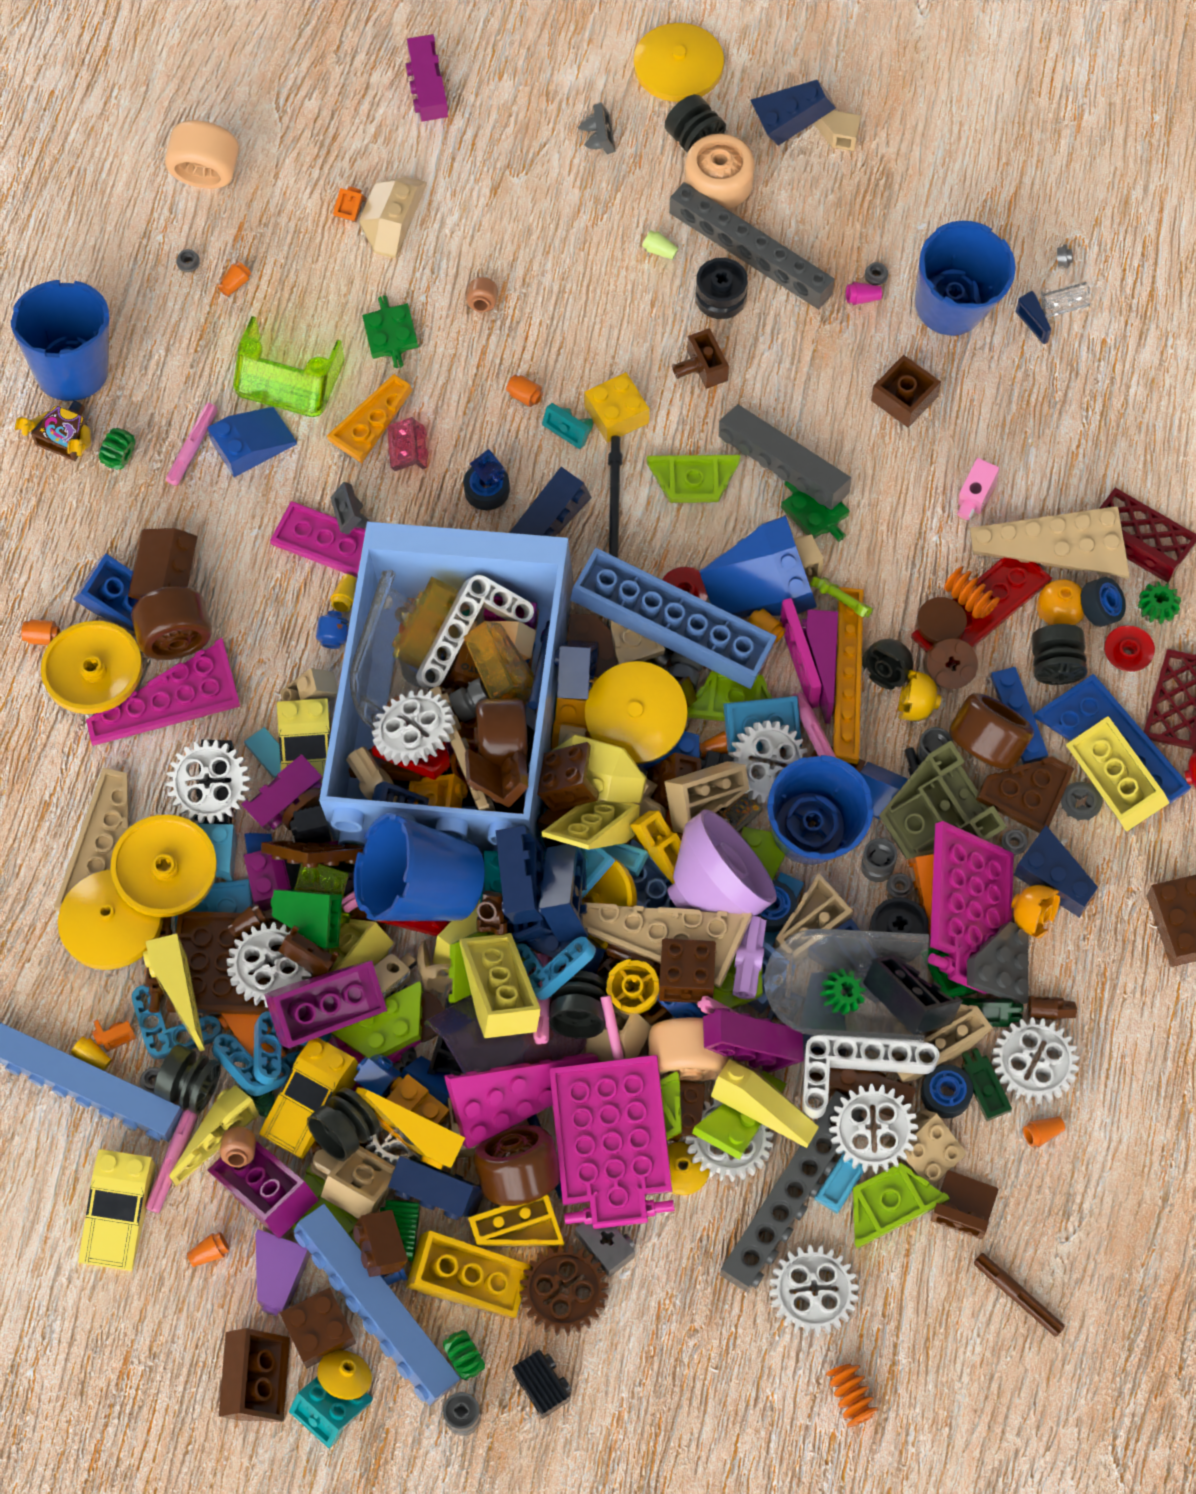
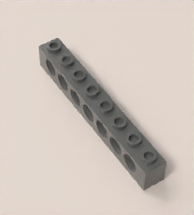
[669,182,835,310]
[720,1091,865,1293]

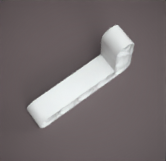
[416,575,534,688]
[802,1035,939,1119]

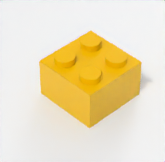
[584,372,650,443]

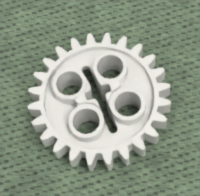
[372,690,456,766]
[728,721,807,804]
[166,740,251,824]
[227,922,312,1007]
[991,1017,1079,1104]
[829,1084,918,1174]
[685,1099,773,1182]
[769,1245,859,1337]

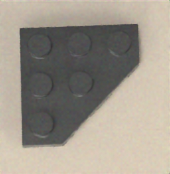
[967,922,1029,1004]

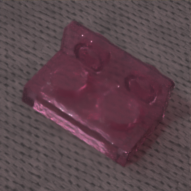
[387,417,429,471]

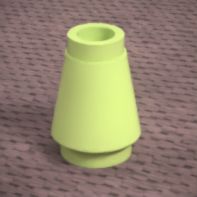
[642,230,679,260]

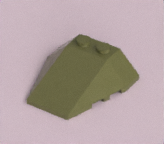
[879,741,1007,860]

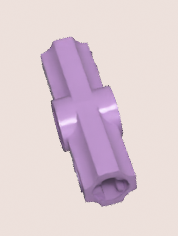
[732,916,767,999]

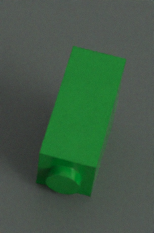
[271,889,342,948]

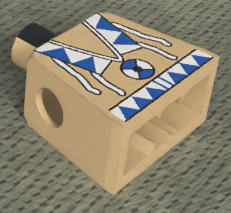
[374,953,417,999]

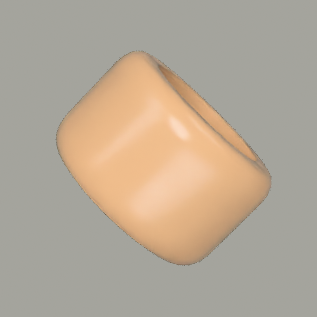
[165,120,239,189]
[685,133,755,210]
[648,1017,730,1083]

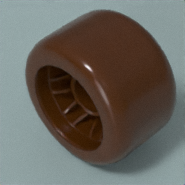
[131,586,212,660]
[949,693,1034,770]
[474,698,528,770]
[474,1125,560,1206]

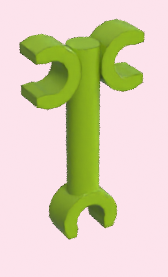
[809,576,873,618]

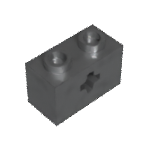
[575,1222,636,1277]

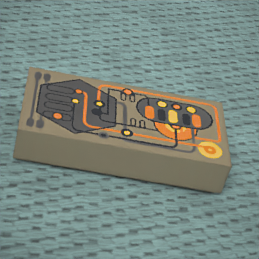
[721,793,763,833]

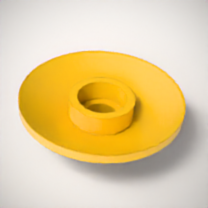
[668,1142,710,1195]
[317,1350,372,1400]

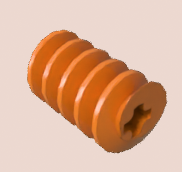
[944,566,1000,619]
[826,1364,878,1428]

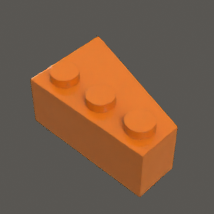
[907,854,934,935]

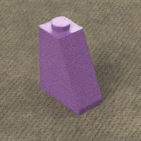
[255,1229,311,1316]

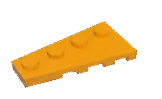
[327,374,412,464]

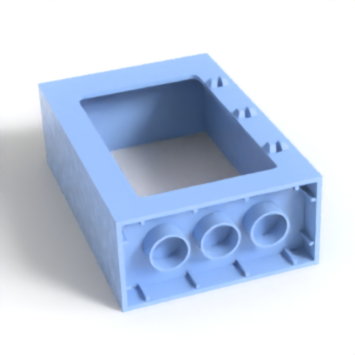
[319,521,574,854]

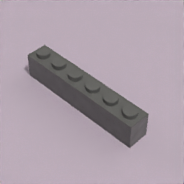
[719,404,851,510]

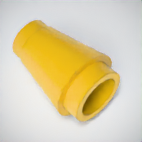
[330,574,356,612]
[71,1036,112,1071]

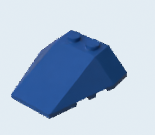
[699,515,817,617]

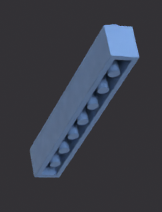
[0,1022,183,1142]
[294,1204,461,1406]

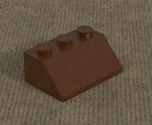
[128,528,198,600]
[219,1328,290,1422]

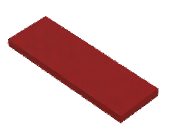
[911,557,1052,668]

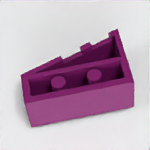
[405,34,448,122]
[241,754,323,831]

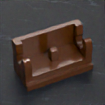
[278,925,340,976]

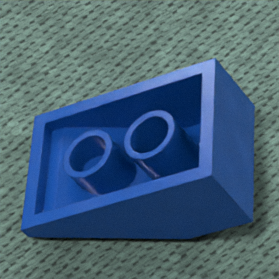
[207,407,297,477]
[73,553,138,632]

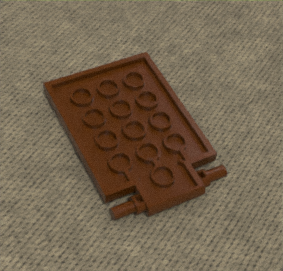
[144,911,301,1015]

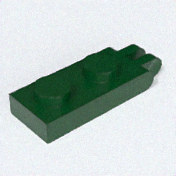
[952,998,1024,1027]
[961,1048,1012,1122]

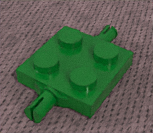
[362,295,419,368]
[781,481,850,542]

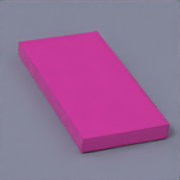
[270,501,366,578]
[780,598,822,709]

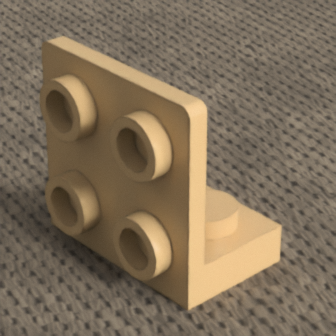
[885,1109,966,1186]

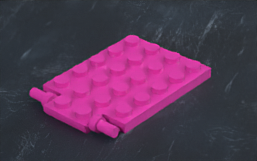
[928,821,1014,994]
[550,1055,675,1229]

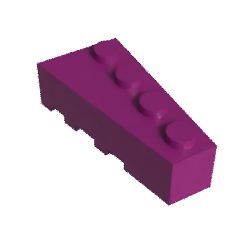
[703,1008,804,1073]

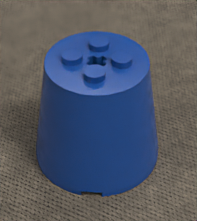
[915,221,1015,336]
[10,280,109,401]
[767,755,874,865]
[354,814,485,921]

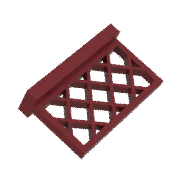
[1099,487,1196,583]
[1144,649,1196,754]

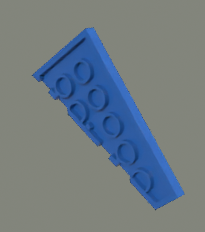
[1034,674,1191,805]

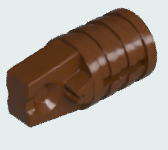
[1027,995,1077,1021]

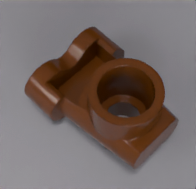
[476,891,507,935]

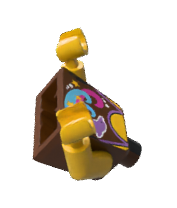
[14,401,91,461]

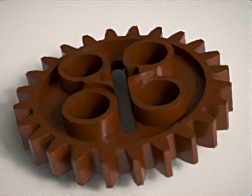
[519,1245,609,1336]

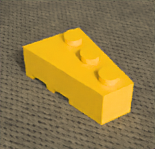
[468,1195,564,1247]

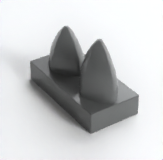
[578,102,616,154]
[330,482,371,534]

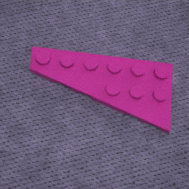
[86,638,241,746]
[444,1053,599,1149]

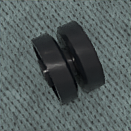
[695,258,748,319]
[868,897,928,962]

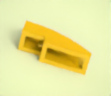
[630,810,681,884]

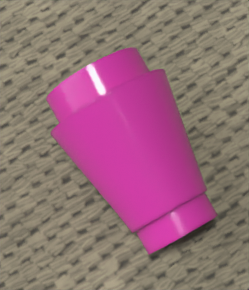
[846,282,882,305]

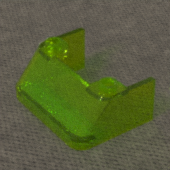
[233,316,345,417]

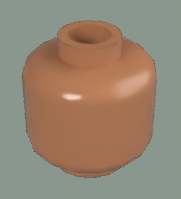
[466,277,498,313]
[220,1126,256,1168]

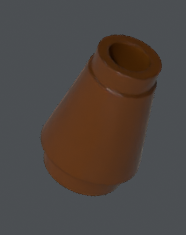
[227,904,268,939]

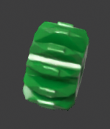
[99,428,136,470]
[1138,581,1181,625]
[819,969,866,1015]
[443,1330,485,1380]

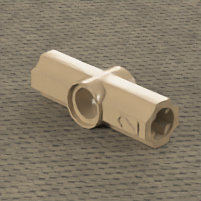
[346,747,397,803]

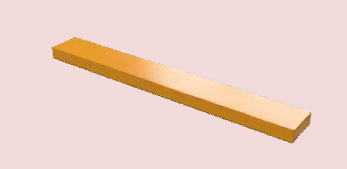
[833,587,864,764]

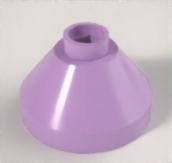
[667,810,777,915]

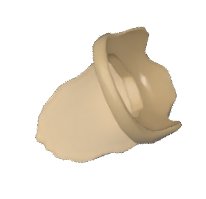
[417,941,452,993]

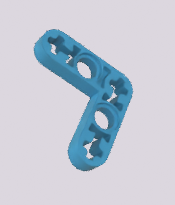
[516,937,596,1000]
[132,985,222,1059]
[254,1012,331,1085]
[212,1034,301,1096]

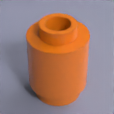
[506,374,543,407]
[21,619,60,645]

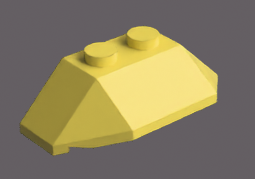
[552,734,647,803]

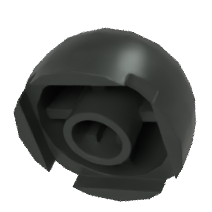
[862,639,914,690]

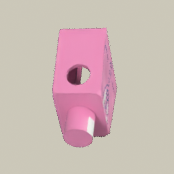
[957,458,999,520]

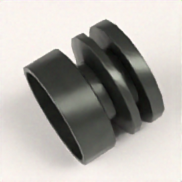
[664,94,726,153]
[1031,624,1088,685]
[549,970,608,1039]
[154,1044,222,1114]
[307,1087,380,1161]

